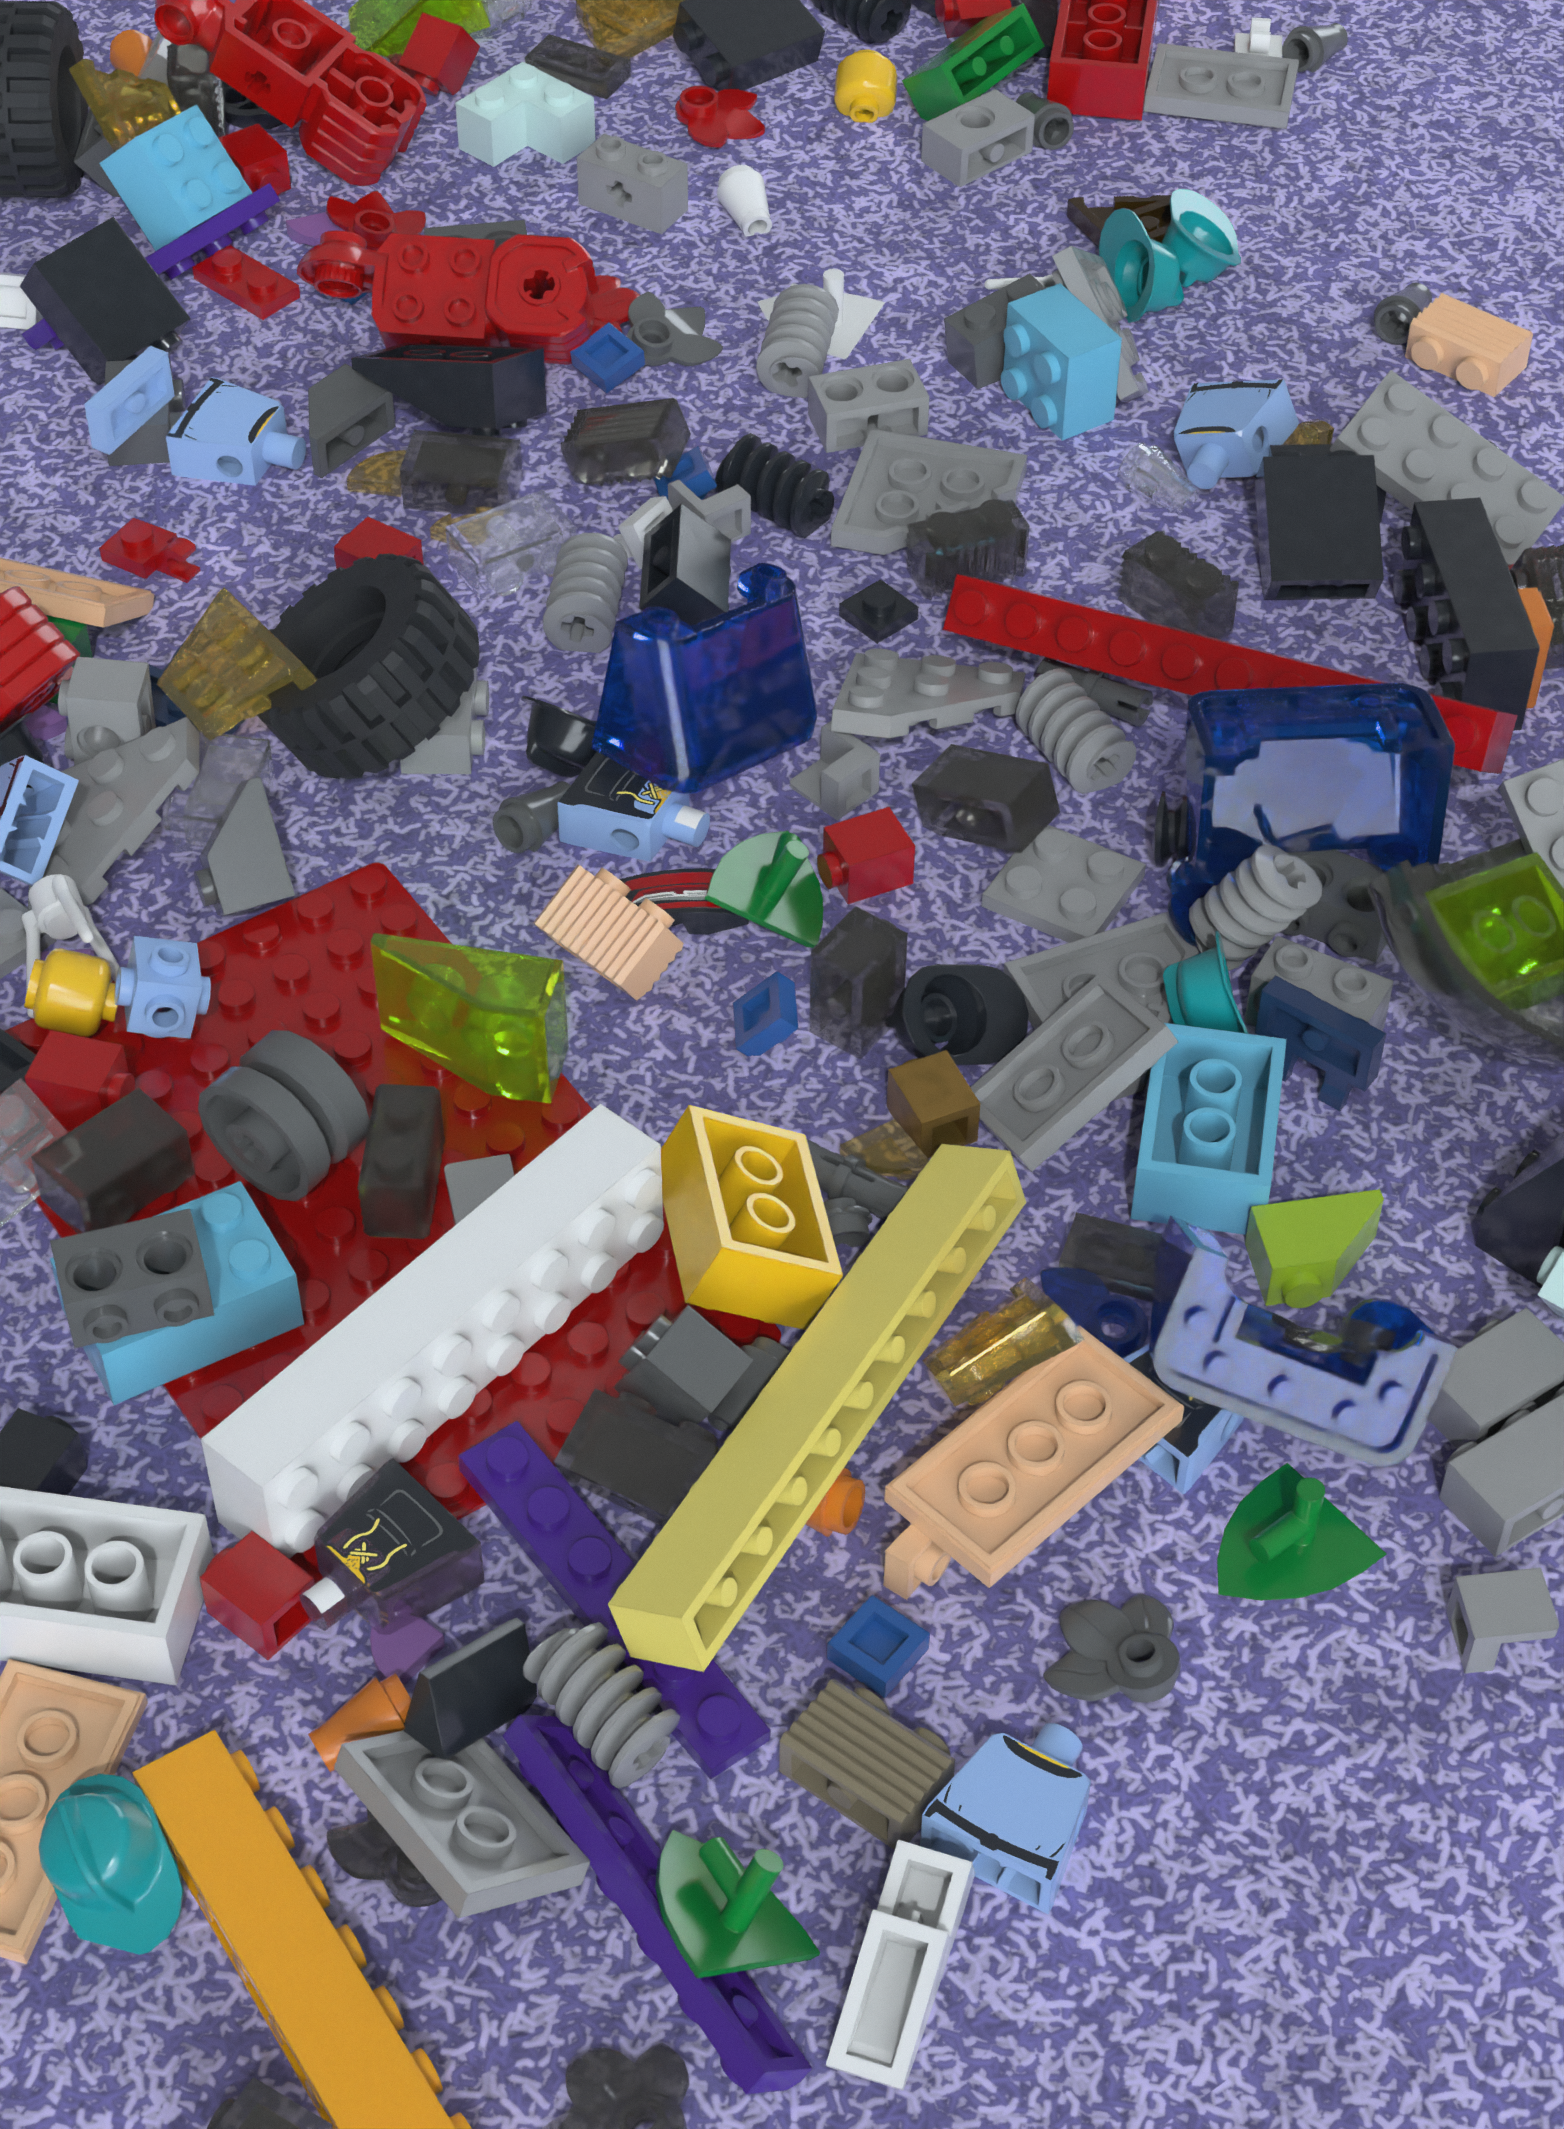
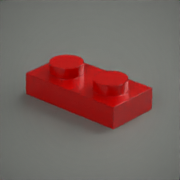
[192,245,300,320]

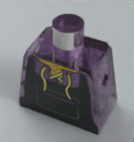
[300,1458,485,1635]

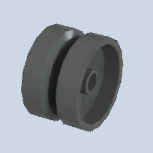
[198,1030,370,1201]

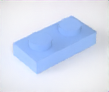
[84,346,175,455]

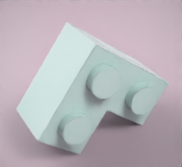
[455,62,596,167]

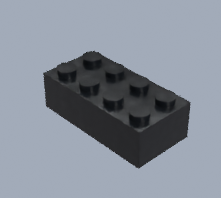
[1393,497,1540,731]

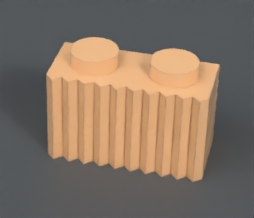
[1405,293,1533,397]
[533,865,684,1001]

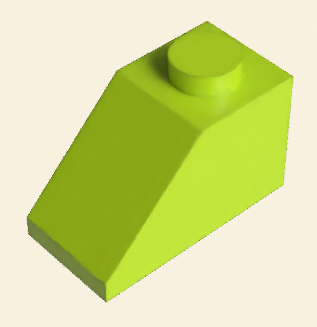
[1245,1189,1384,1308]

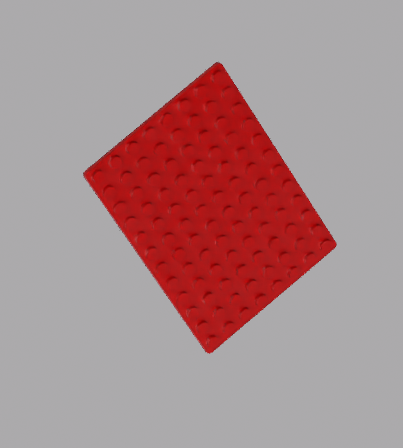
[0,862,781,1584]

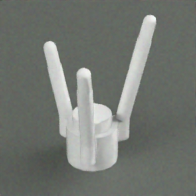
[21,874,119,1018]

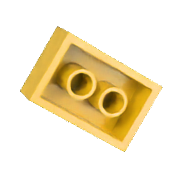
[661,1105,843,1330]

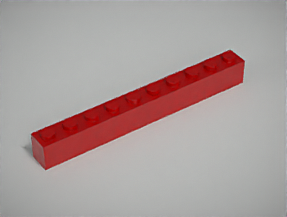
[943,574,1518,774]

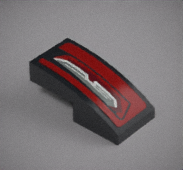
[619,868,749,935]

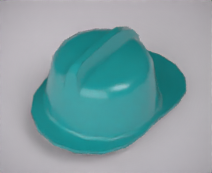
[1162,188,1241,288]
[1099,208,1184,323]
[1163,931,1248,1034]
[38,1773,184,1955]

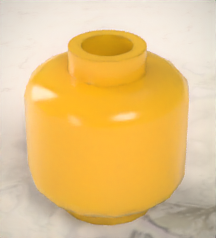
[834,49,898,123]
[24,948,118,1038]

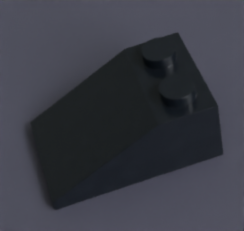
[351,343,547,437]
[1475,1132,1564,1288]

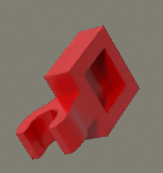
[99,518,201,583]

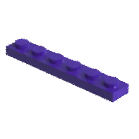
[22,183,281,350]
[458,1421,771,1780]
[502,1715,813,2094]

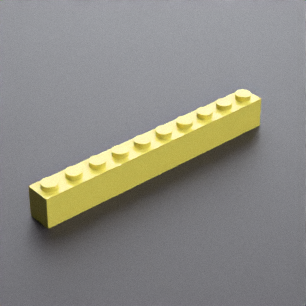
[608,1144,1026,1672]

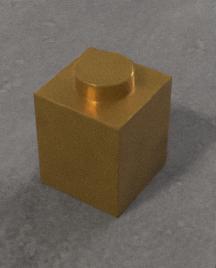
[887,1050,980,1161]

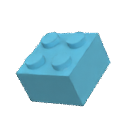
[99,104,252,251]
[1001,283,1122,441]

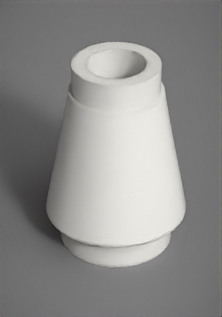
[717,165,772,237]

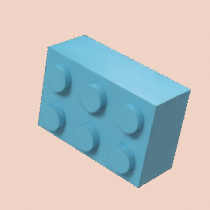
[1130,1023,1287,1235]
[50,1181,304,1405]

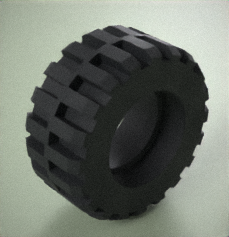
[0,1,89,198]
[249,553,479,779]

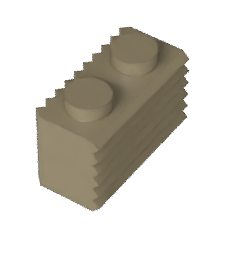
[779,1679,955,1850]

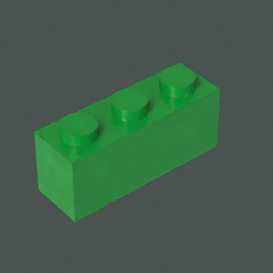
[902,3,1045,121]

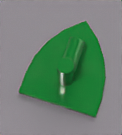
[704,830,823,948]
[1217,1463,1387,1601]
[655,1830,820,1978]

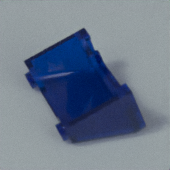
[591,563,818,794]
[1186,683,1455,886]
[1149,1215,1458,1467]

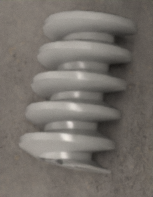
[756,284,839,398]
[543,533,628,653]
[1016,668,1136,794]
[1189,844,1322,971]
[523,1622,680,1788]

